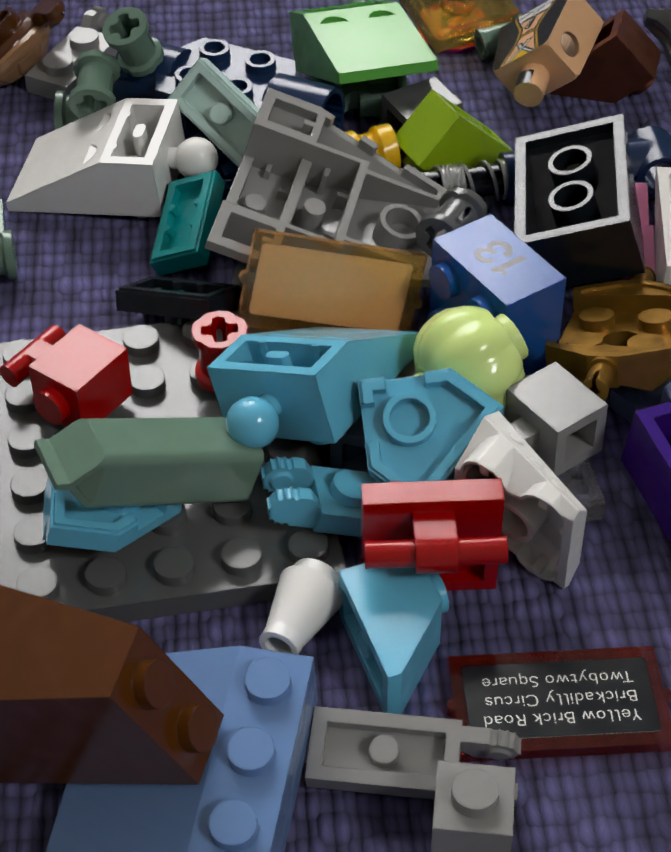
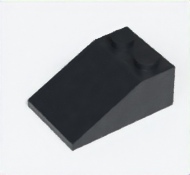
[514,113,645,290]

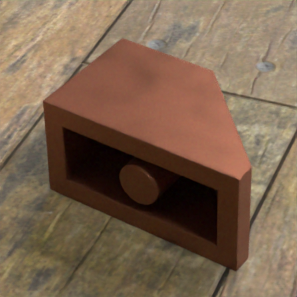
[549,9,661,103]

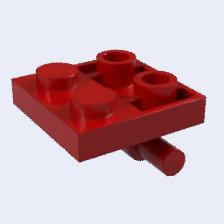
[361,478,508,591]

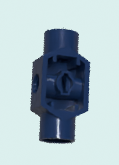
[113,37,345,150]

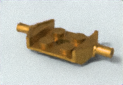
[545,266,671,401]

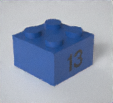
[427,214,566,376]

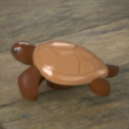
[0,0,65,87]

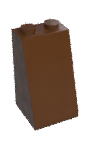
[0,585,224,785]

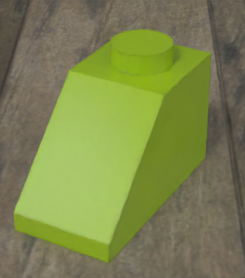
[396,89,513,172]

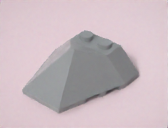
[205,87,464,288]

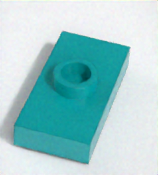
[149,170,225,276]

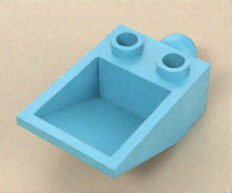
[207,326,419,448]

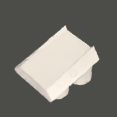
[454,411,587,589]

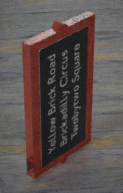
[446,646,671,762]

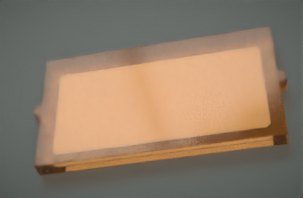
[237,228,428,331]

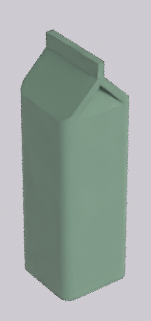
[34,417,264,508]

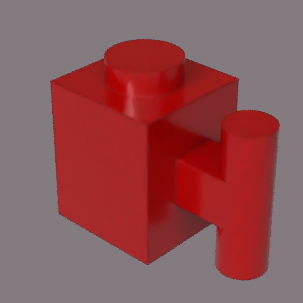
[0,324,133,427]

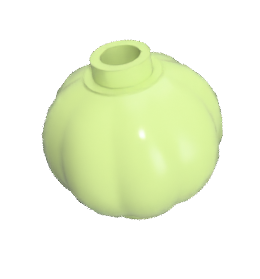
[413,306,528,411]

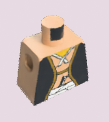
[493,0,604,107]

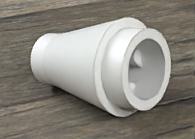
[259,558,342,655]

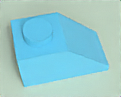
[339,563,449,714]

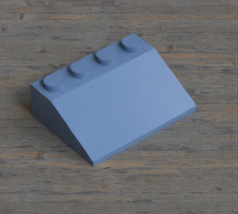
[46,645,318,852]

